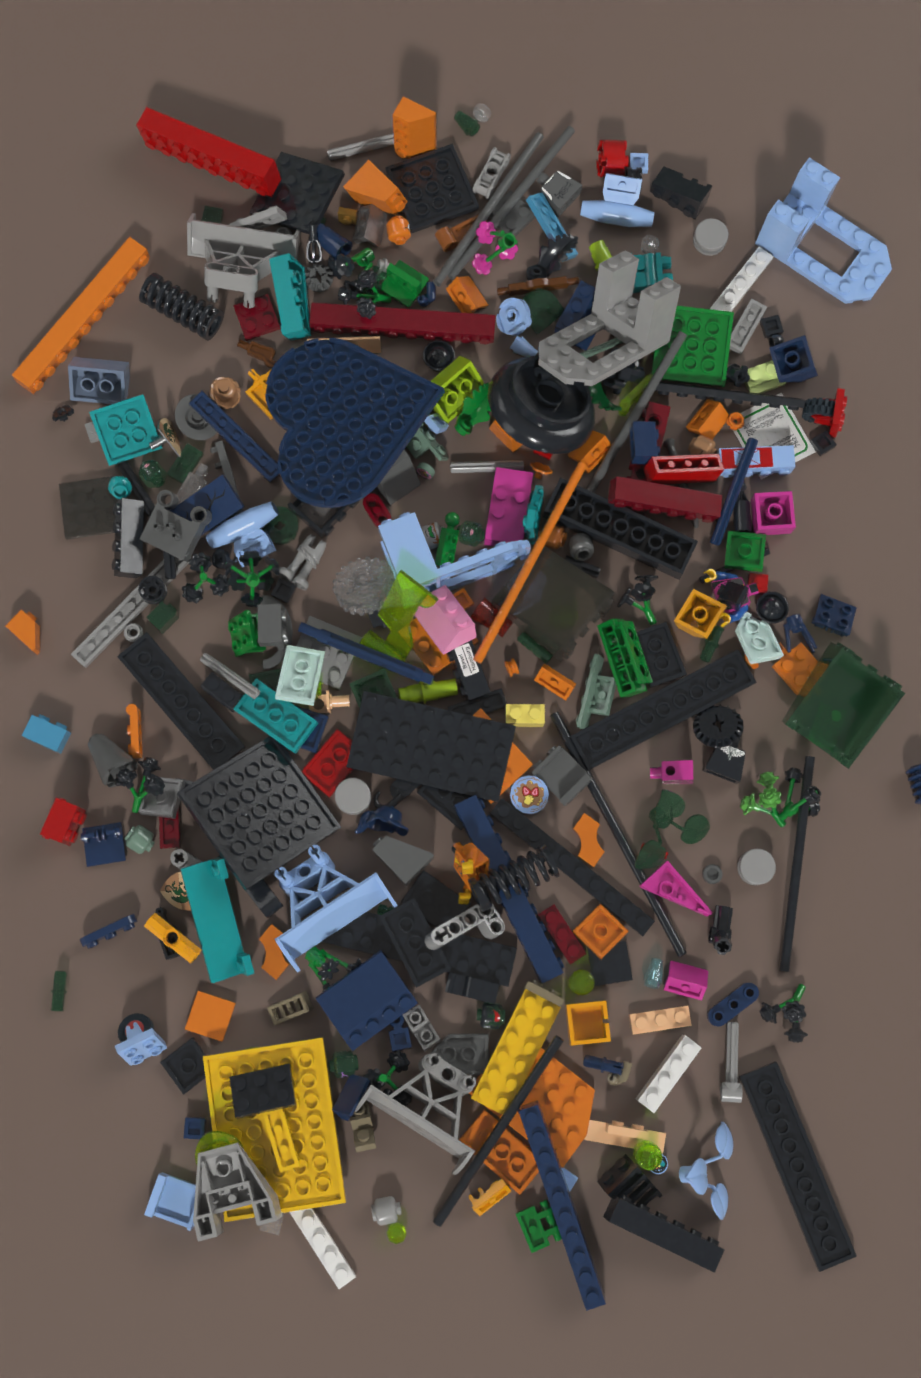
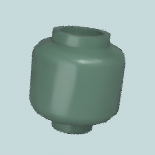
[124,825,155,854]

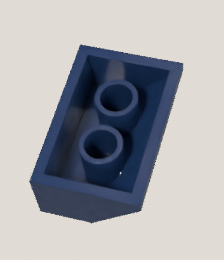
[554,281,596,351]

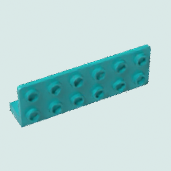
[180,857,255,983]

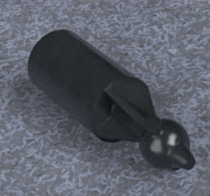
[733,482,752,533]

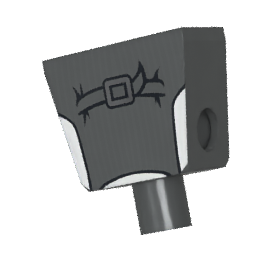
[537,171,582,217]

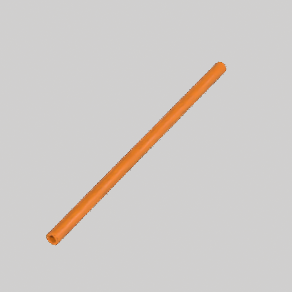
[473,462,587,664]

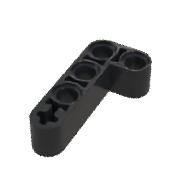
[218,855,283,918]

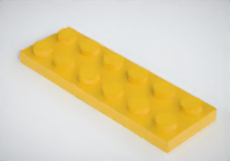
[471,989,561,1115]

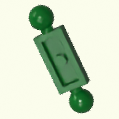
[435,512,460,568]

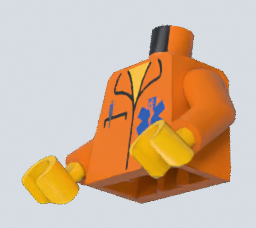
[451,842,489,904]

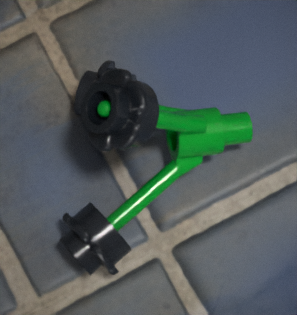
[778,767,821,821]

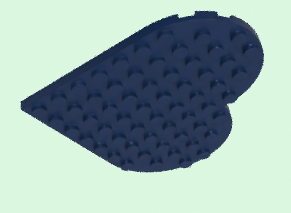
[265,338,445,508]

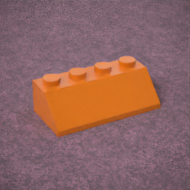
[393,96,436,159]

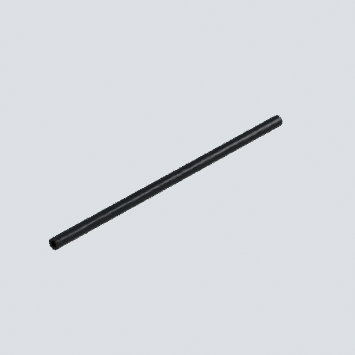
[550,711,687,957]

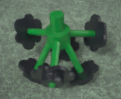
[224,551,279,607]

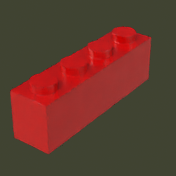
[643,454,724,484]

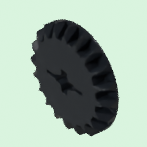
[693,704,744,748]

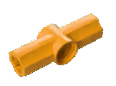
[144,913,202,964]

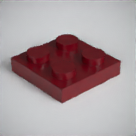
[233,294,280,341]

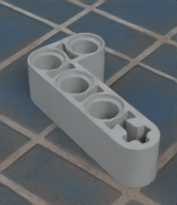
[425,904,505,950]

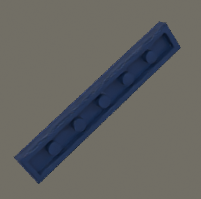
[189,391,280,483]

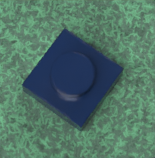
[183,1117,207,1140]

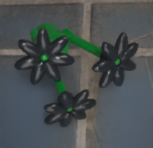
[305,947,362,992]

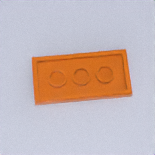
[459,1109,539,1195]

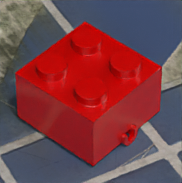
[40,797,87,846]

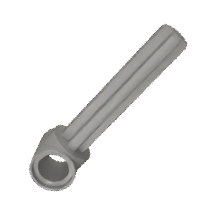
[720,1022,743,1103]

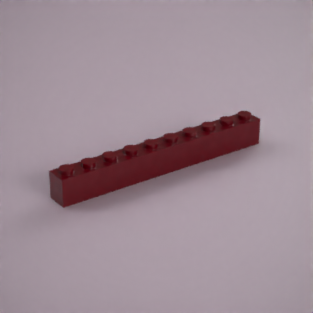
[310,302,496,345]

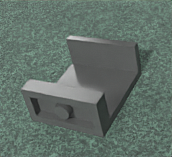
[532,745,593,806]

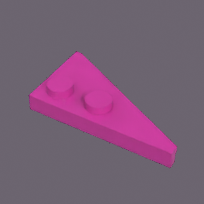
[639,861,713,917]

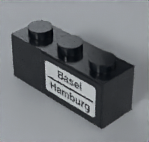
[446,640,490,700]

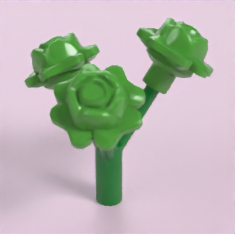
[740,772,786,827]

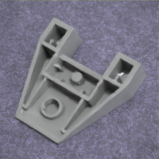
[193,1142,282,1242]

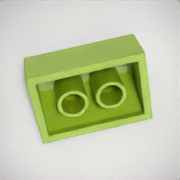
[431,356,484,424]

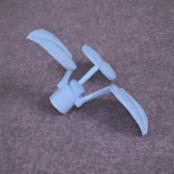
[679,1122,733,1220]

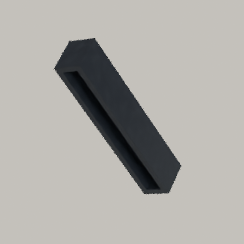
[603,1194,725,1273]

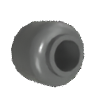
[568,533,594,561]

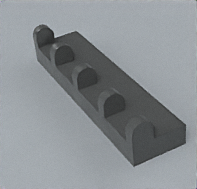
[210,441,244,518]

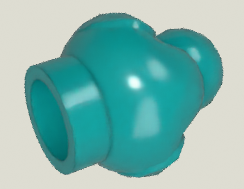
[108,476,132,499]

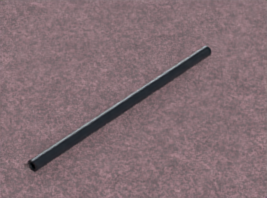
[779,756,815,972]
[433,1035,564,1227]

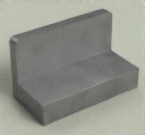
[352,204,387,247]

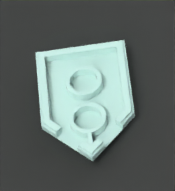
[735,612,784,664]

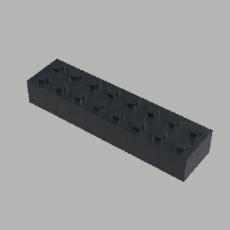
[543,477,698,580]

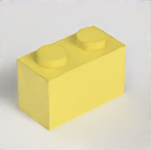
[505,704,545,727]

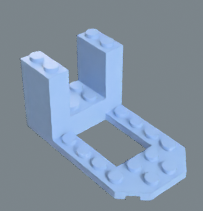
[755,157,892,304]
[378,512,531,608]

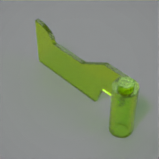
[360,570,439,673]

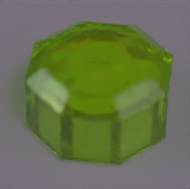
[387,1222,407,1244]

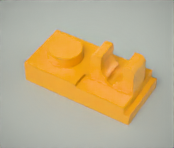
[469,1179,511,1216]

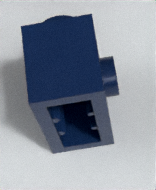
[629,421,660,464]

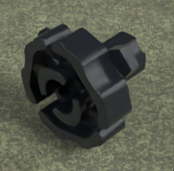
[602,347,645,395]

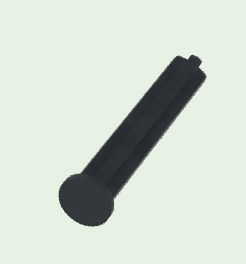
[118,461,155,518]

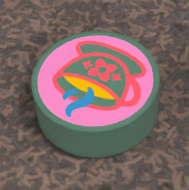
[416,462,435,480]

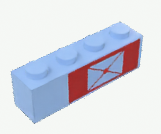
[717,445,795,478]

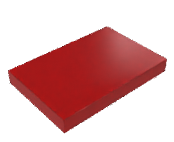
[301,729,354,798]

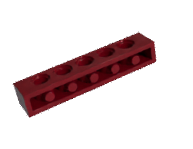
[625,401,671,516]

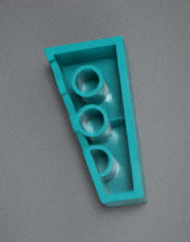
[269,253,311,341]

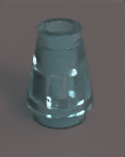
[643,958,663,989]

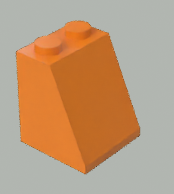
[343,160,408,215]

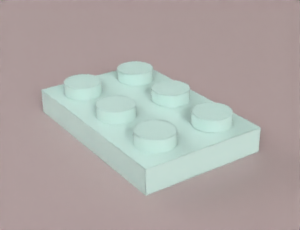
[275,645,325,706]

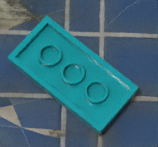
[233,678,318,754]

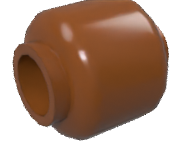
[538,525,567,550]

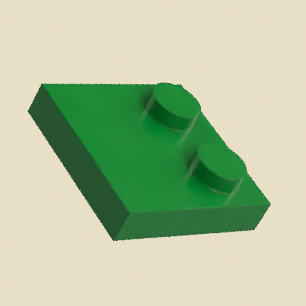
[724,531,766,572]

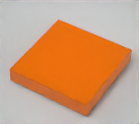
[573,904,629,959]
[185,991,236,1042]

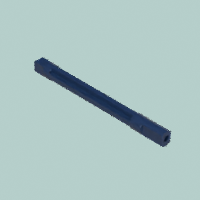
[298,622,435,685]

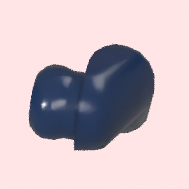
[417,282,436,307]

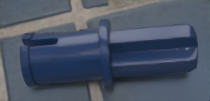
[583,1055,624,1075]

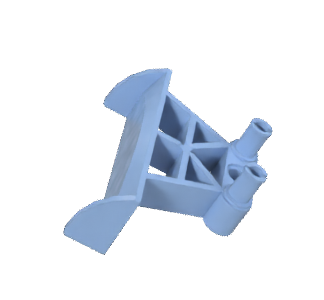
[274,845,398,973]

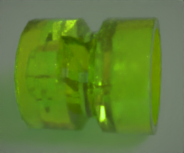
[633,1140,662,1170]

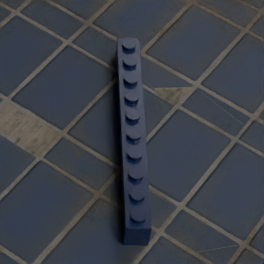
[454,795,564,984]
[519,1100,606,1311]

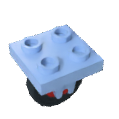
[115,1013,167,1066]

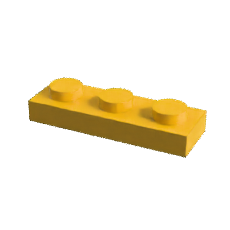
[263,1108,300,1173]

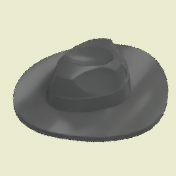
[175,394,217,440]

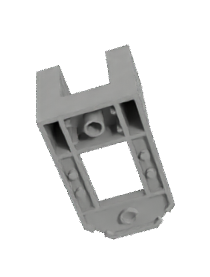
[538,250,681,386]

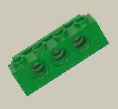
[597,619,653,698]

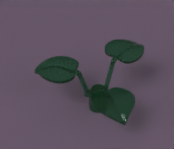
[635,789,710,869]

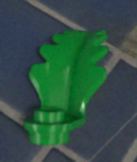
[455,383,491,436]

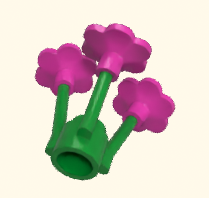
[472,221,518,275]

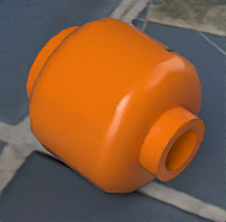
[386,215,411,245]

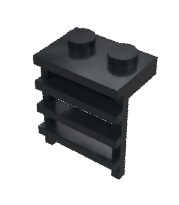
[597,1154,663,1206]

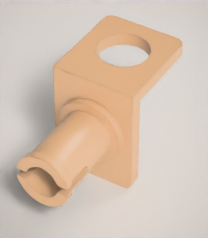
[309,690,350,714]

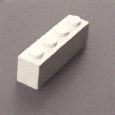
[635,1034,701,1113]

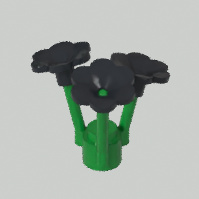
[328,248,375,298]

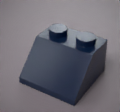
[769,335,818,382]

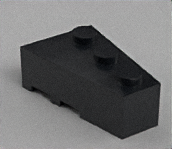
[650,166,712,219]

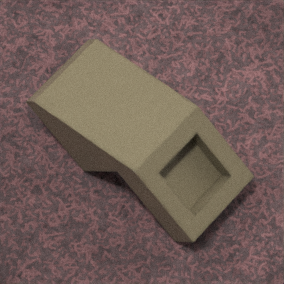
[350,1101,376,1153]

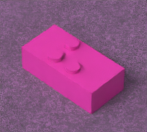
[484,467,533,547]

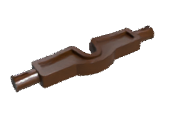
[497,276,579,296]
[237,339,284,369]

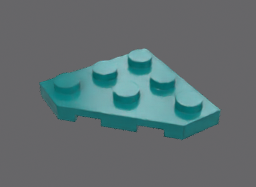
[523,485,544,545]

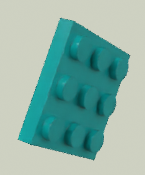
[89,394,163,466]

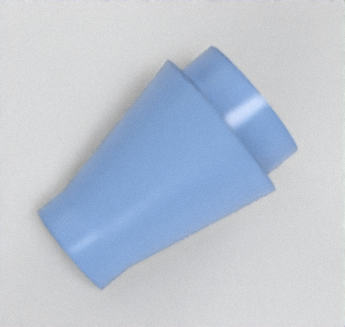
[510,335,538,357]

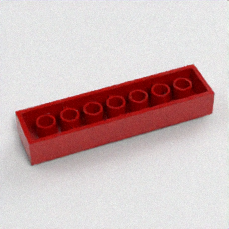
[136,107,281,197]

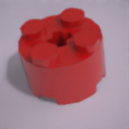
[596,140,629,178]

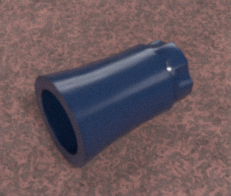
[317,223,353,260]

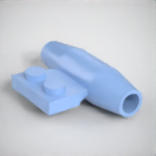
[580,173,654,227]
[206,501,279,568]

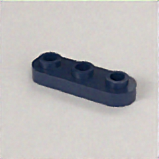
[80,914,138,949]
[707,983,759,1027]

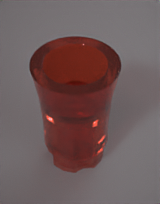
[470,597,513,637]

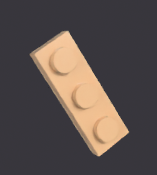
[629,1006,692,1035]

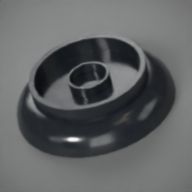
[488,355,595,454]

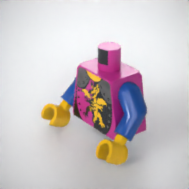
[703,569,759,627]

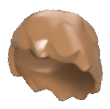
[209,377,241,409]

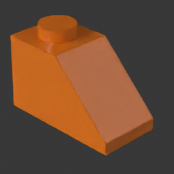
[6,609,40,655]

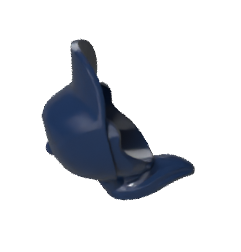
[355,806,409,836]

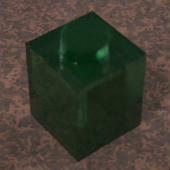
[146,601,179,634]

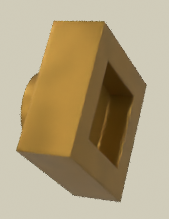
[338,207,358,225]

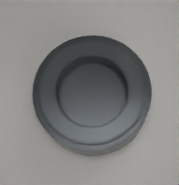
[702,864,723,884]

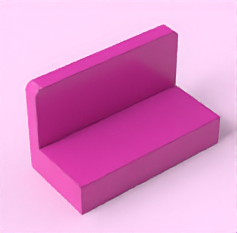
[663,961,708,1001]

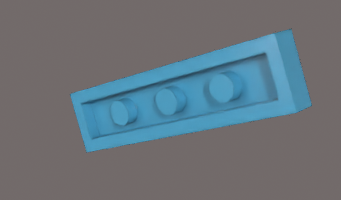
[526,192,578,262]

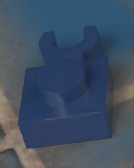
[388,1015,412,1052]

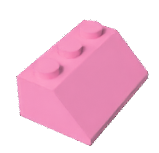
[414,585,476,655]

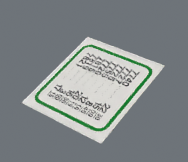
[733,393,816,480]

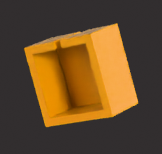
[565,1000,611,1046]

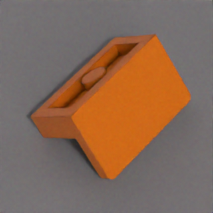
[446,276,488,313]
[686,399,729,440]
[568,430,612,474]

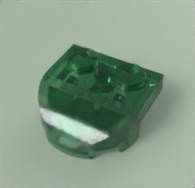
[522,289,565,335]

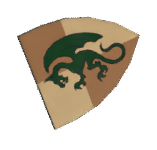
[149,418,181,457]
[160,872,191,911]

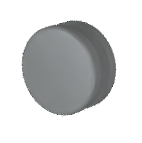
[693,218,728,256]
[335,778,371,815]
[737,848,776,885]

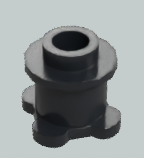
[726,364,750,387]

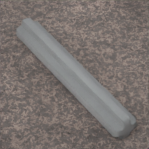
[327,133,394,160]
[450,460,524,473]
[200,653,260,699]

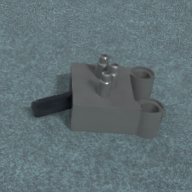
[140,490,212,580]

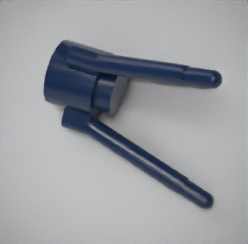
[783,614,817,653]

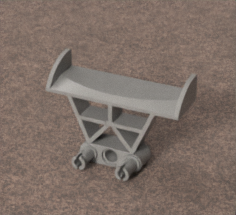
[187,213,300,308]
[354,1053,476,1175]

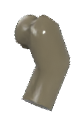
[607,1060,633,1086]

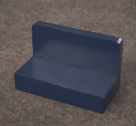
[332,1074,370,1121]

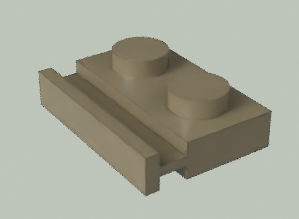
[524,980,564,1007]

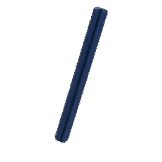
[710,437,758,546]

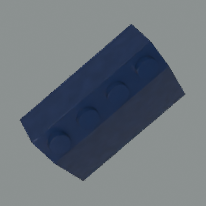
[315,950,418,1051]

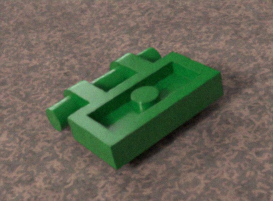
[515,1199,562,1253]

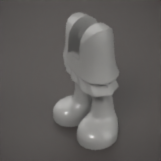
[278,534,327,591]

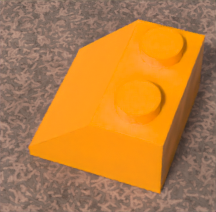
[674,589,727,639]

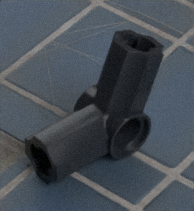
[708,905,733,955]

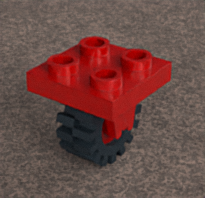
[802,388,848,438]

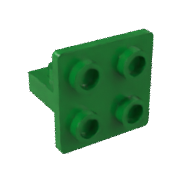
[379,260,429,308]
[228,610,266,657]

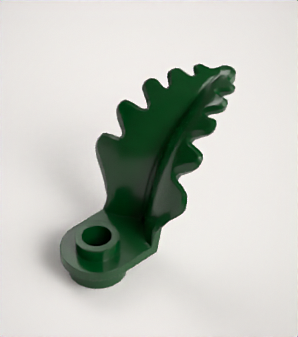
[588,381,622,411]

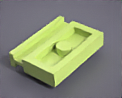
[745,360,786,394]

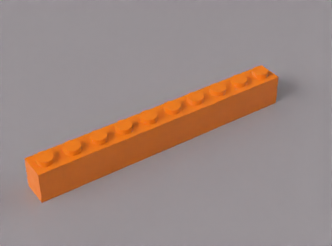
[12,237,150,395]

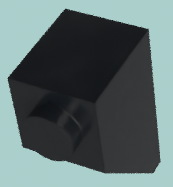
[717,581,749,611]

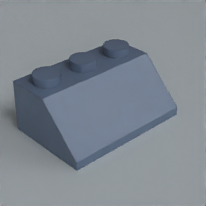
[68,357,130,404]

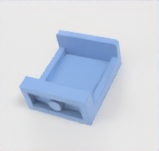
[144,1172,196,1231]

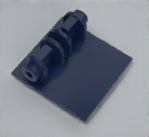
[811,594,857,637]
[81,822,126,867]

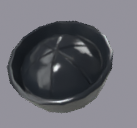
[423,340,455,371]
[756,591,789,624]

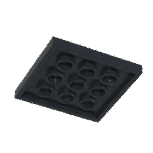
[385,143,479,233]
[249,152,345,234]

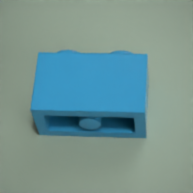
[22,714,71,754]

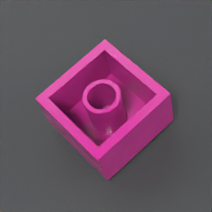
[750,491,796,535]

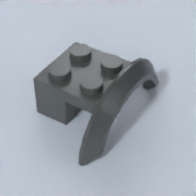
[257,595,293,670]

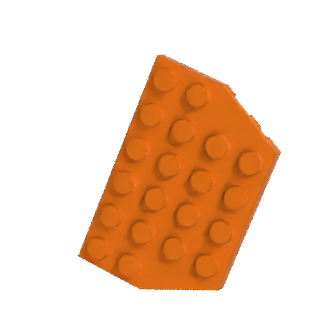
[469,1048,595,1168]

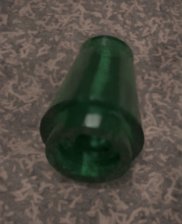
[454,111,480,137]

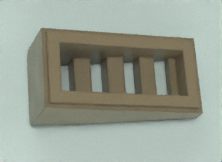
[267,991,313,1026]

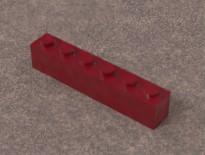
[608,476,722,523]

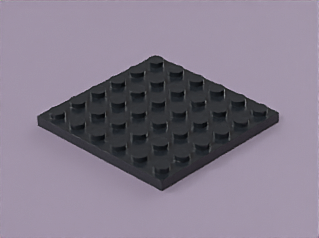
[177,736,341,891]

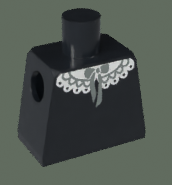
[703,738,746,784]

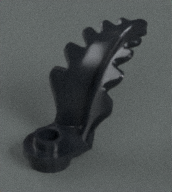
[526,234,579,281]

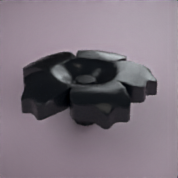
[52,405,74,422]

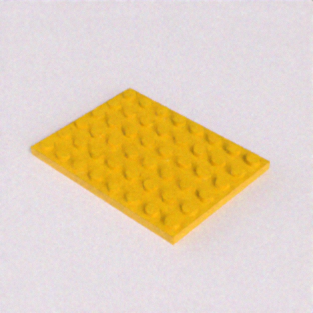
[203,1037,346,1222]

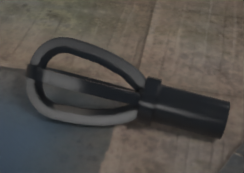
[306,223,322,263]

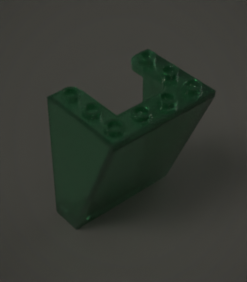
[782,642,905,769]

